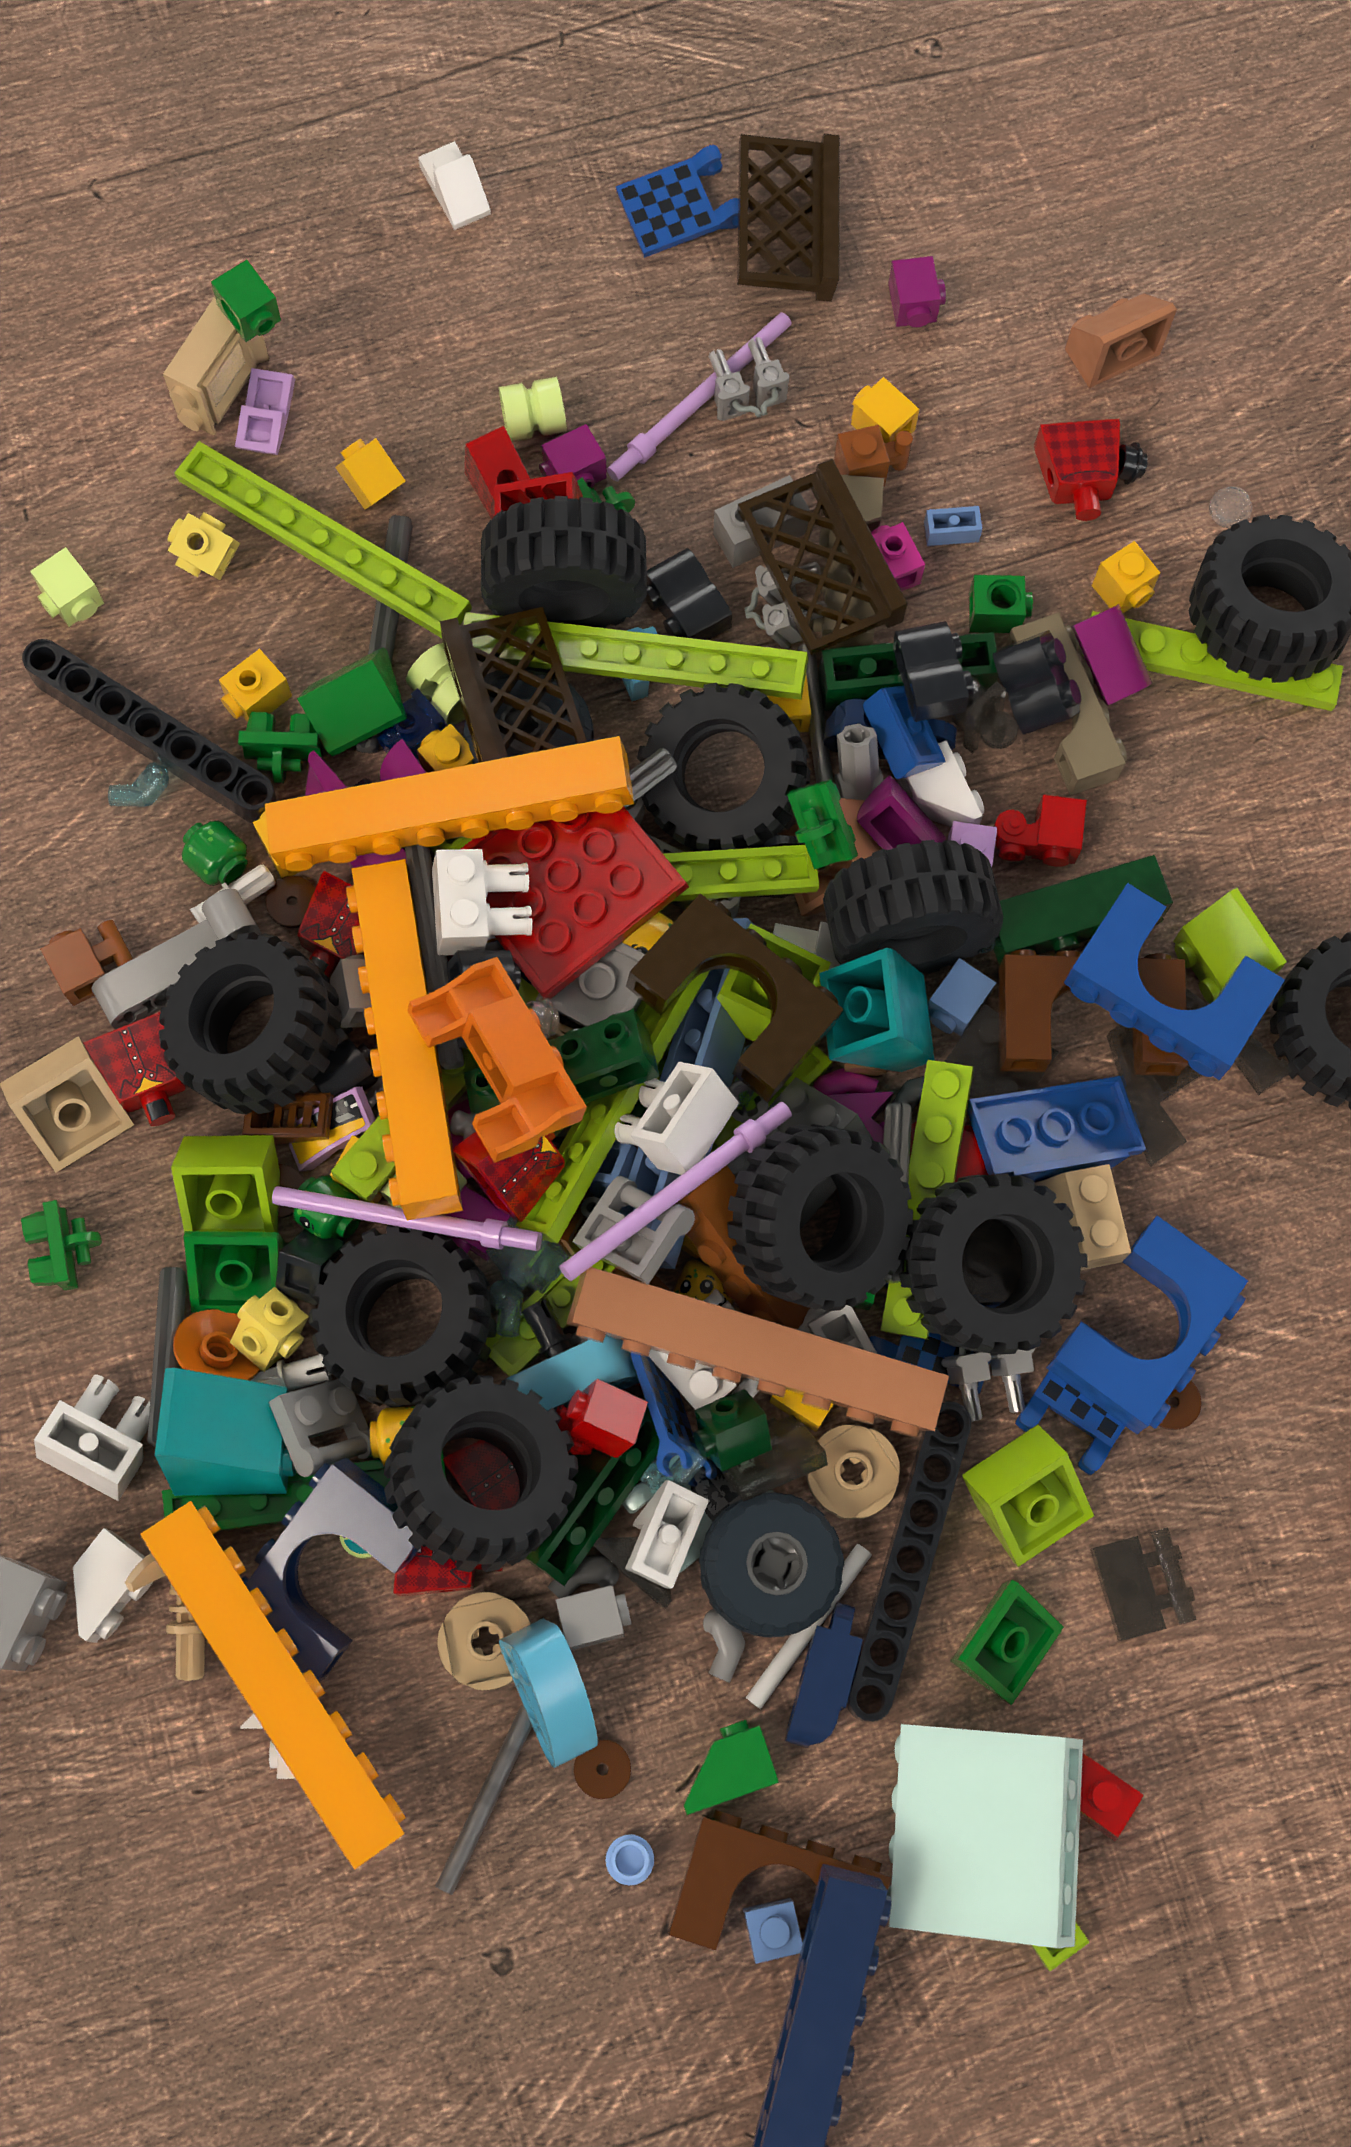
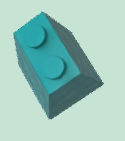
[819,948,935,1072]
[155,1368,296,1496]

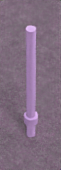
[607,312,791,482]
[559,1102,792,1281]
[272,1186,542,1251]

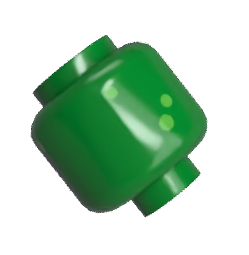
[182,821,248,886]
[294,1175,361,1239]

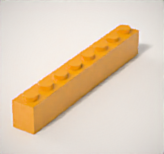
[265,736,634,872]
[346,859,463,1221]
[140,1501,406,1870]

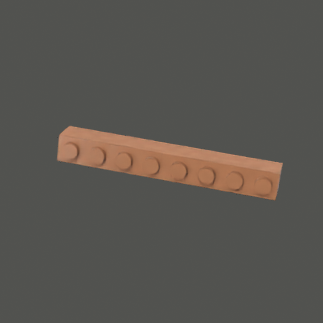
[566,1267,949,1437]

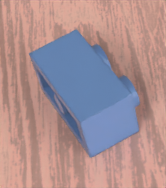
[924,506,982,546]

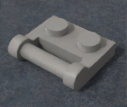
[572,1176,695,1285]
[269,1379,372,1477]

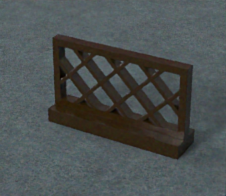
[737,134,840,302]
[737,459,908,655]
[440,607,587,763]

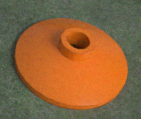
[173,1309,260,1381]

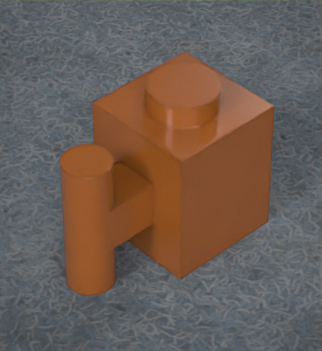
[834,425,913,487]
[40,920,133,1006]

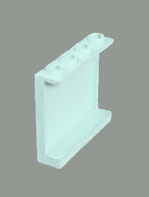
[887,1724,1083,1948]

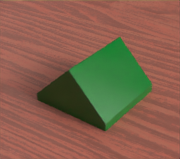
[297,647,407,757]
[183,1231,287,1313]
[950,1580,1064,1705]

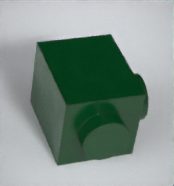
[693,1389,772,1472]

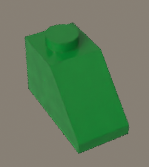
[683,1719,779,1815]

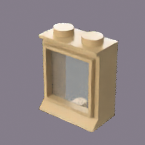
[163,297,270,436]

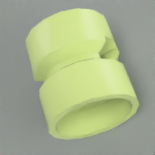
[499,377,567,442]
[406,643,465,725]

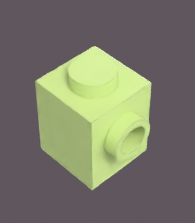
[30,547,104,627]

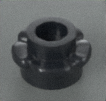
[1118,442,1148,484]

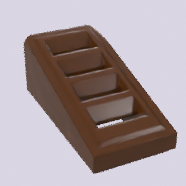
[242,1093,334,1145]

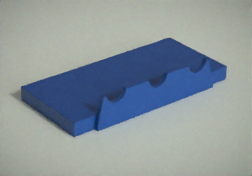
[967,1076,1146,1182]

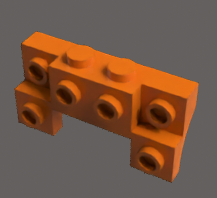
[407,957,587,1163]

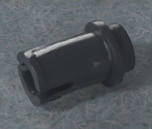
[521,1298,573,1359]

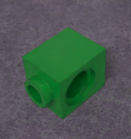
[211,260,281,342]
[968,575,1033,633]

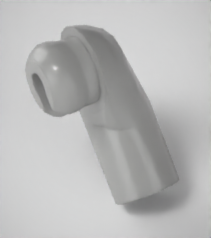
[703,1609,745,1683]

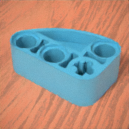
[501,1336,640,1411]
[499,1618,598,1768]

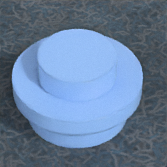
[606,1834,654,1885]

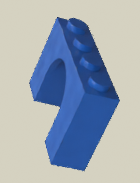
[1064,883,1285,1080]
[1046,1216,1248,1434]

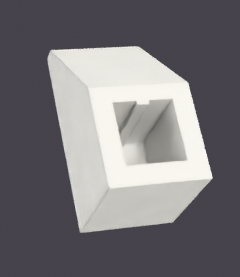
[896,740,985,827]
[73,1528,153,1643]

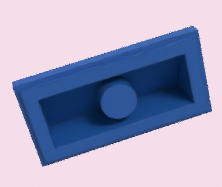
[863,686,946,779]

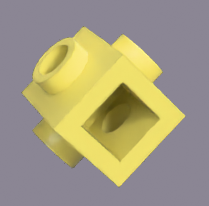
[168,512,240,580]
[230,1287,309,1372]

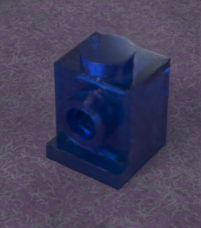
[377,688,446,760]

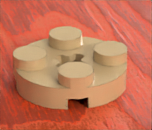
[806,1425,900,1520]
[438,1592,531,1690]

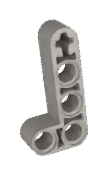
[92,888,262,1029]

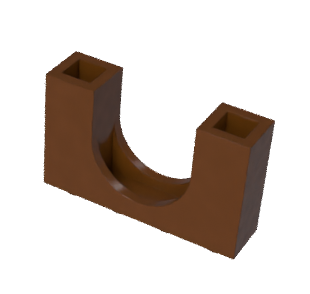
[998,950,1188,1076]
[668,1809,891,1951]

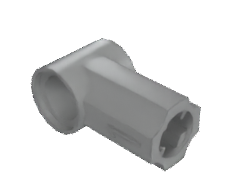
[835,724,884,800]

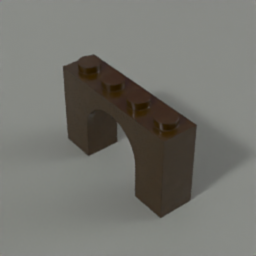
[626,893,844,1103]

